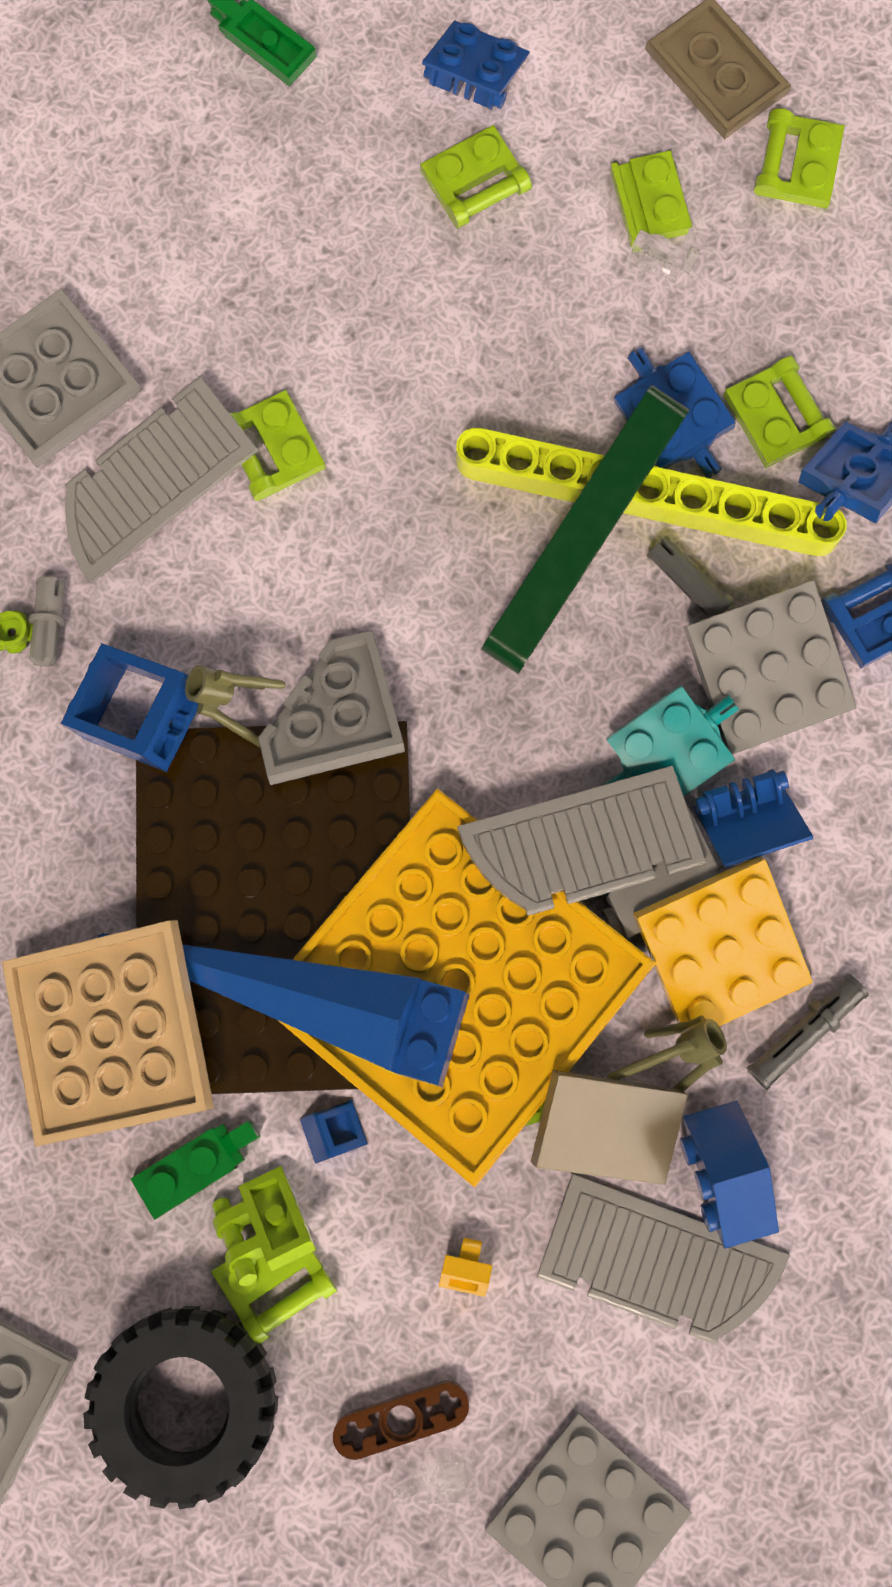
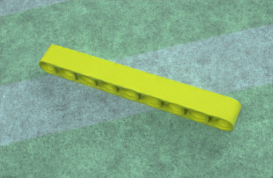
[456,428,847,556]

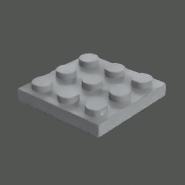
[0,289,142,468]
[683,580,857,755]
[485,1411,692,1587]

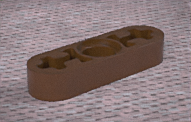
[333,1380,469,1460]

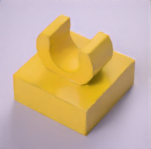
[438,1237,493,1297]

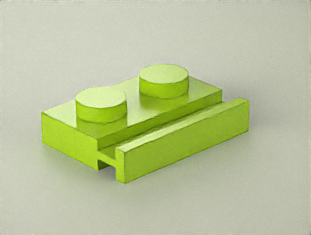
[610,150,692,247]

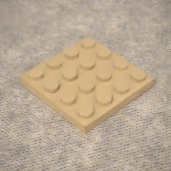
[2,920,214,1147]

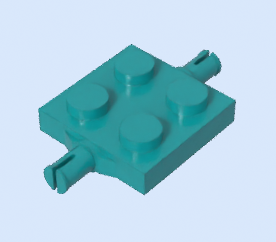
[602,684,740,796]

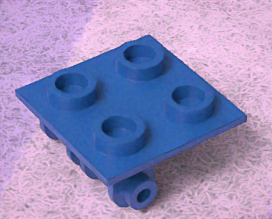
[422,20,530,110]
[693,769,813,867]

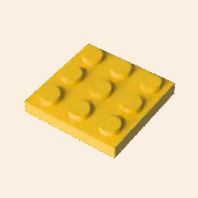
[633,856,813,1026]

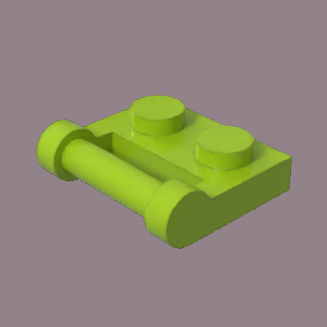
[754,108,845,209]
[420,125,532,229]
[723,355,836,469]
[230,390,326,501]
[211,1251,338,1344]

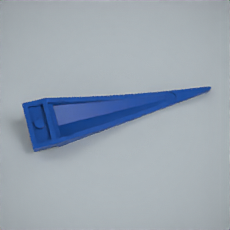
[97,933,470,1087]

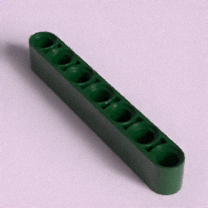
[481,385,690,674]

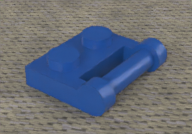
[821,563,892,669]

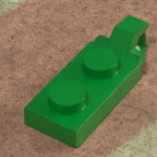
[208,0,316,87]
[131,1121,260,1220]

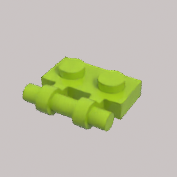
[212,1166,316,1286]

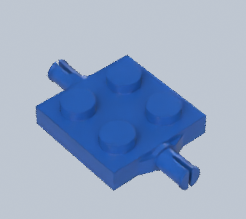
[614,348,736,478]
[798,421,892,524]

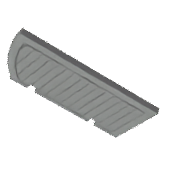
[65,376,259,583]
[457,766,706,916]
[537,1174,790,1345]

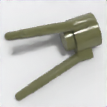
[185,665,286,747]
[607,1015,727,1091]

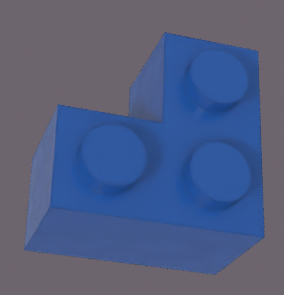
[680,1100,779,1249]

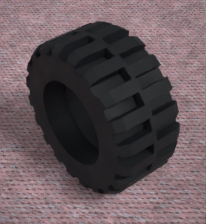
[83,1306,278,1509]

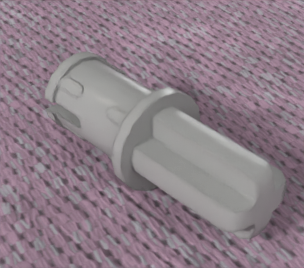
[29,576,66,667]

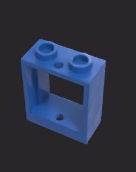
[60,643,198,772]

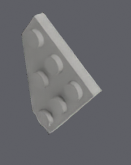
[258,630,405,785]

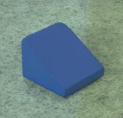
[300,1100,368,1164]

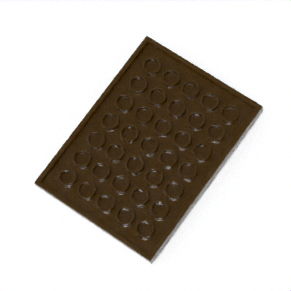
[136,721,410,1094]

